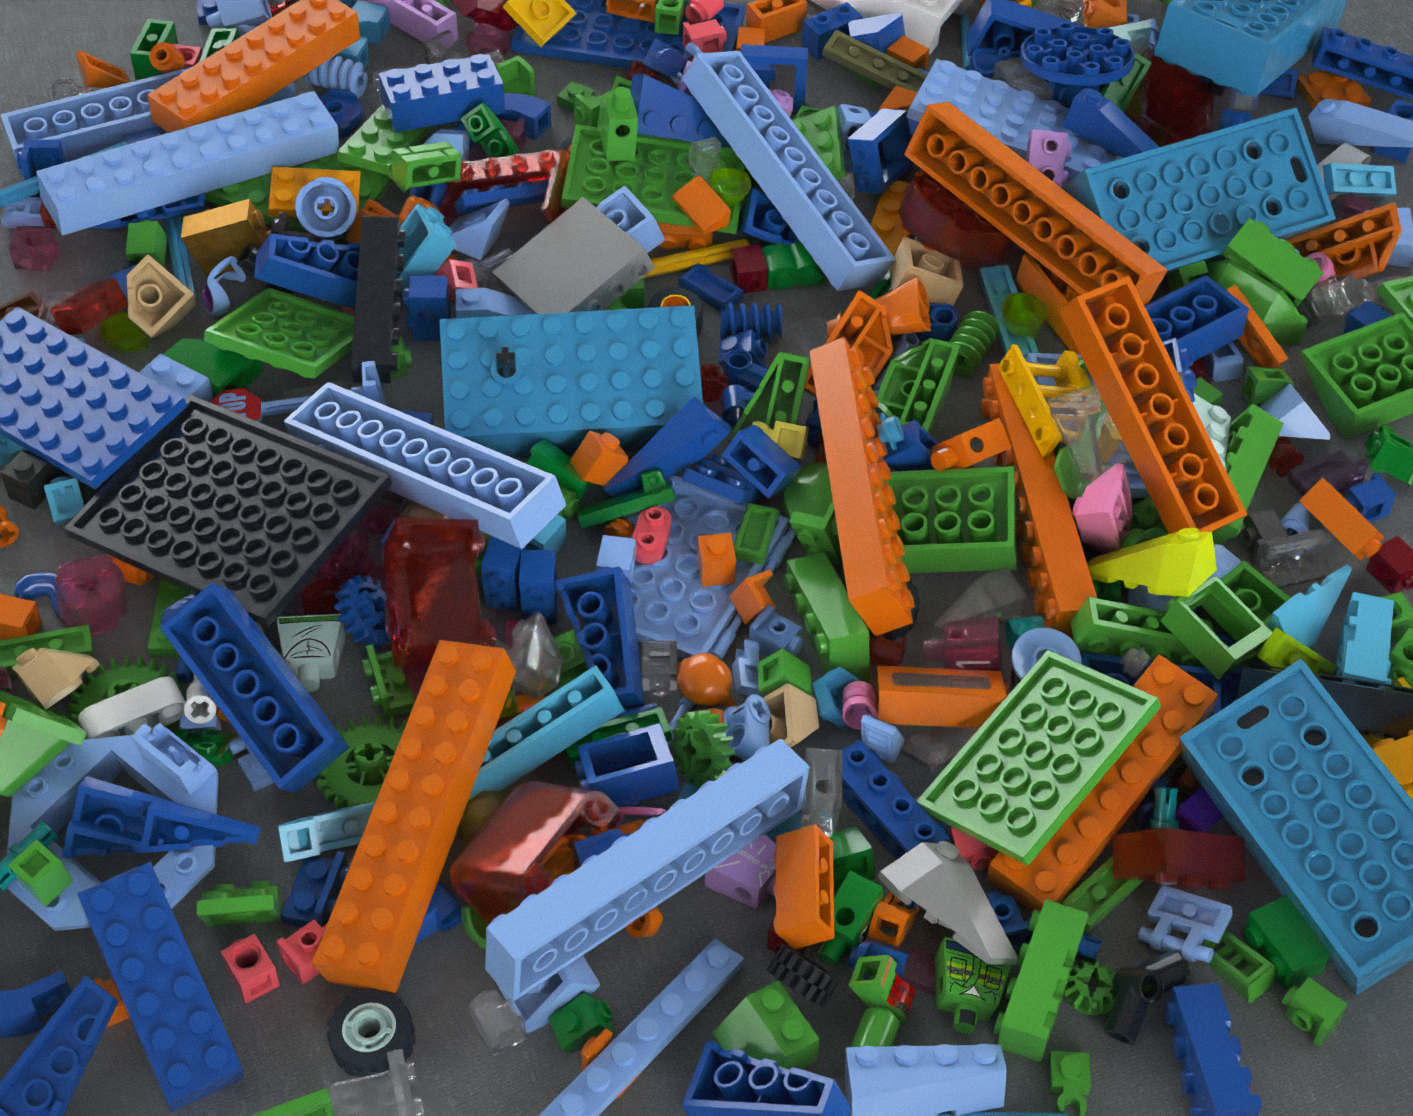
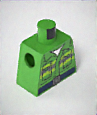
[934,937,1011,1034]

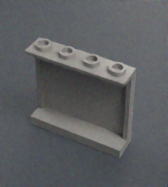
[492,197,655,314]

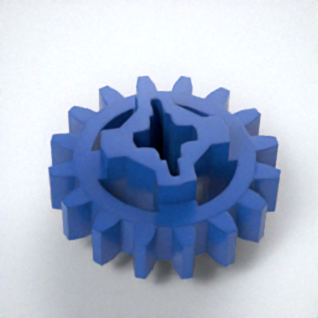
[334,575,400,648]

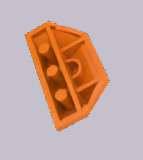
[1286,202,1402,291]
[804,290,893,397]

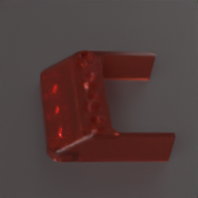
[440,149,571,227]

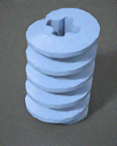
[305,56,368,98]

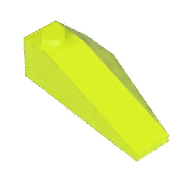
[1087,528,1217,597]

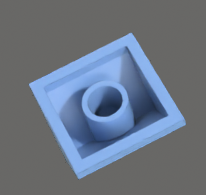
[449,198,509,261]
[1259,383,1330,440]

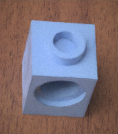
[596,535,636,583]

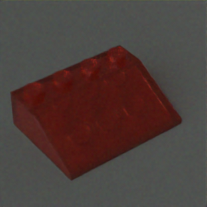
[1123,47,1214,147]

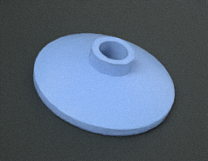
[1011,628,1081,680]

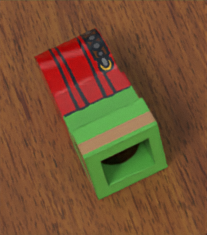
[849,955,915,1024]

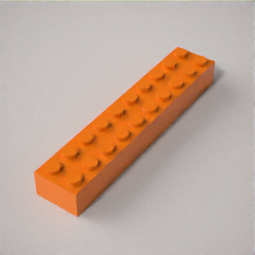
[904,102,1167,306]
[809,337,915,637]
[979,361,1097,650]
[312,640,516,995]

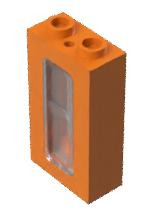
[875,666,1009,728]

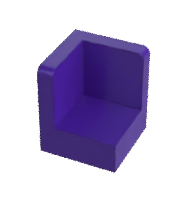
[1174,787,1224,851]

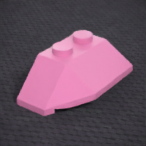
[1073,463,1134,555]

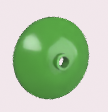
[783,462,833,520]

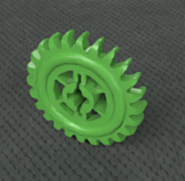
[67,655,183,740]
[314,714,407,809]

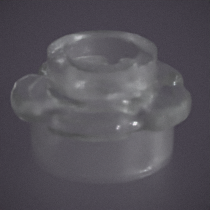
[1120,646,1152,679]

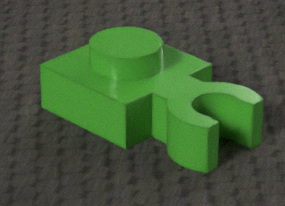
[557,81,599,111]
[1049,1051,1091,1116]

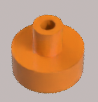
[625,906,663,938]

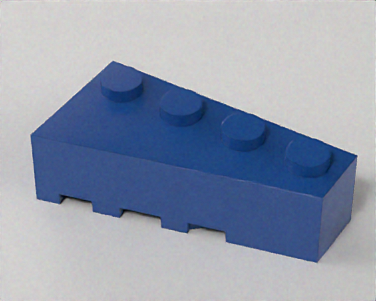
[1164,983,1262,1116]
[681,1040,851,1116]

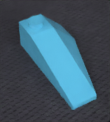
[1267,564,1352,650]

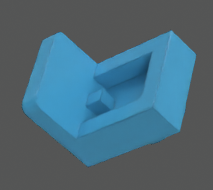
[812,667,858,729]

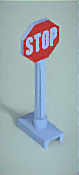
[210,361,386,423]

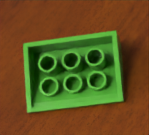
[1300,312,1413,440]
[888,466,1017,574]

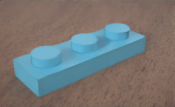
[1323,163,1397,197]

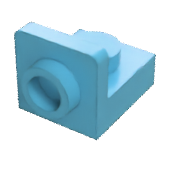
[44,476,84,525]

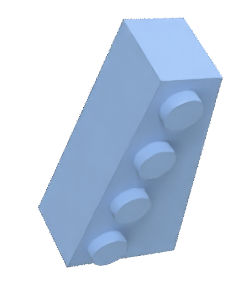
[844,1044,1007,1116]

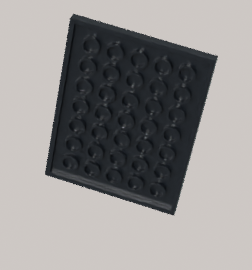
[64,395,393,627]

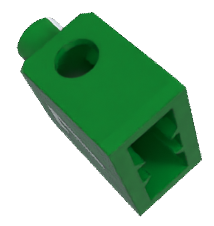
[817,870,883,966]

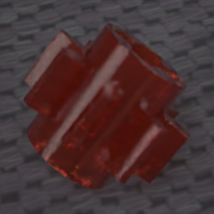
[700,364,729,402]

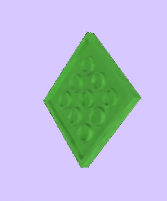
[204,288,355,379]

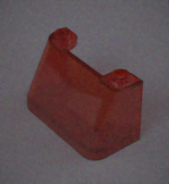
[383,518,496,668]
[450,780,620,924]

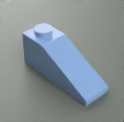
[455,288,534,318]

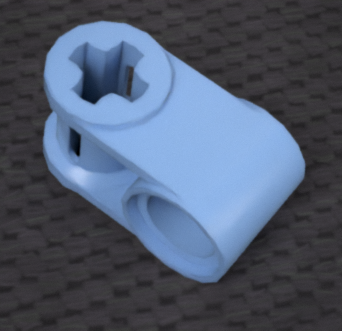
[723,694,770,762]

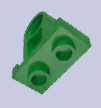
[1365,423,1413,486]

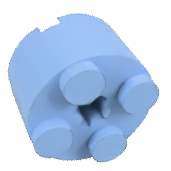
[295,177,357,241]

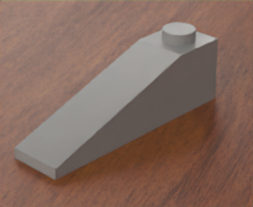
[878,841,1018,966]

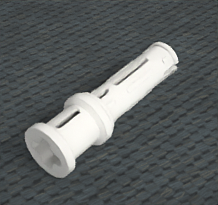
[184,676,217,724]

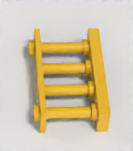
[998,344,1122,464]

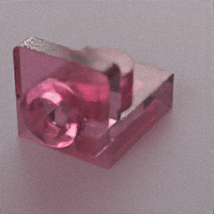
[465,23,510,57]

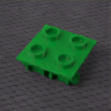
[171,729,233,767]

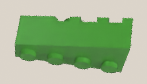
[1212,404,1284,545]
[993,899,1089,1063]

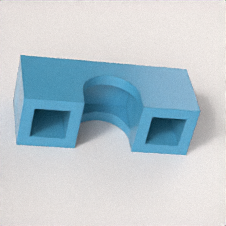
[334,0,390,72]

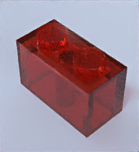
[50,278,128,335]

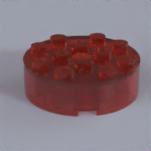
[899,170,1014,268]

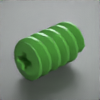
[949,310,1001,376]

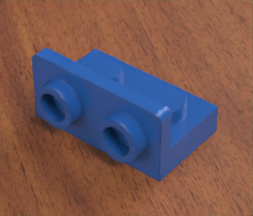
[17,139,66,197]
[281,851,349,927]

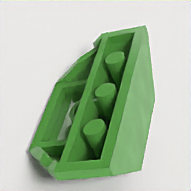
[1202,260,1308,345]
[875,338,960,436]

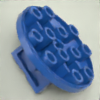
[1020,22,1135,107]

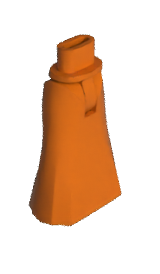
[827,278,931,338]

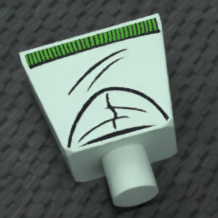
[277,614,346,692]

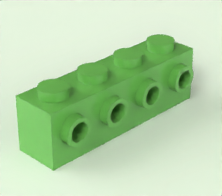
[1070,597,1213,667]

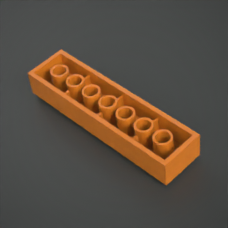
[147,0,361,133]
[1059,276,1248,534]
[987,654,1219,913]

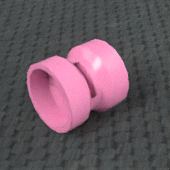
[842,681,877,730]

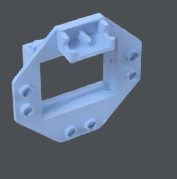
[7,722,219,931]

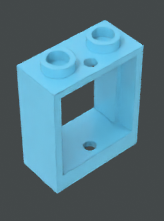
[398,203,456,295]

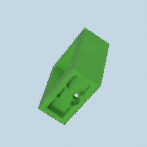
[1160,576,1272,680]

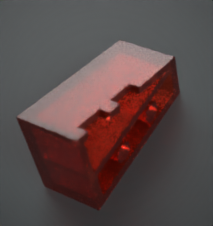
[1112,828,1245,890]

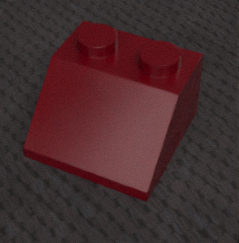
[451,0,519,31]

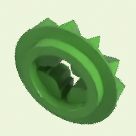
[1064,959,1116,1016]

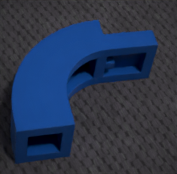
[455,93,552,152]
[0,970,72,1038]

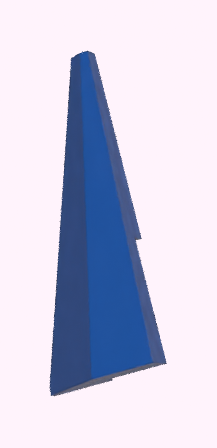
[62,776,261,859]

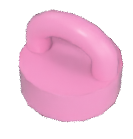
[1308,252,1335,283]

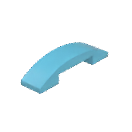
[277,802,375,862]

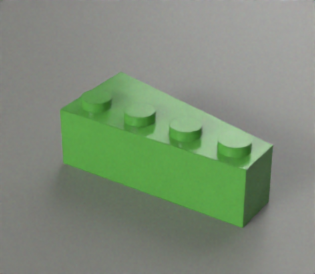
[783,552,870,684]

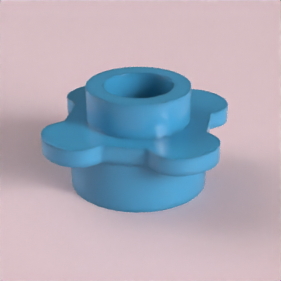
[877,413,904,450]

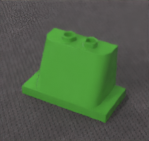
[0,690,87,797]

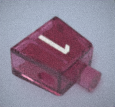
[923,616,1002,673]

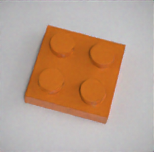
[1296,70,1372,110]

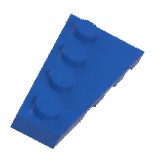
[0,975,119,1116]

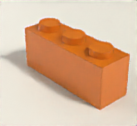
[773,824,834,950]

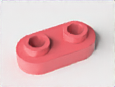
[632,506,672,564]

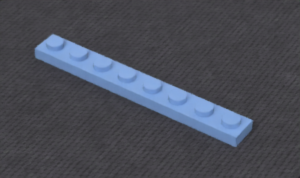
[539,938,744,1116]

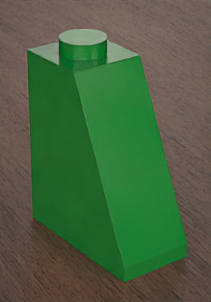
[164,338,264,399]

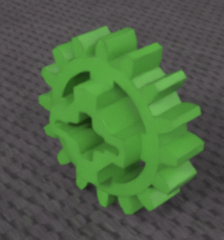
[670,709,735,788]

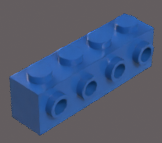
[1312,27,1413,100]
[824,740,950,860]

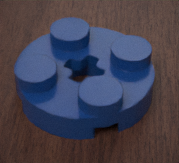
[317,89,363,137]

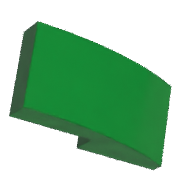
[461,103,520,167]

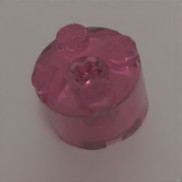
[55,555,127,635]

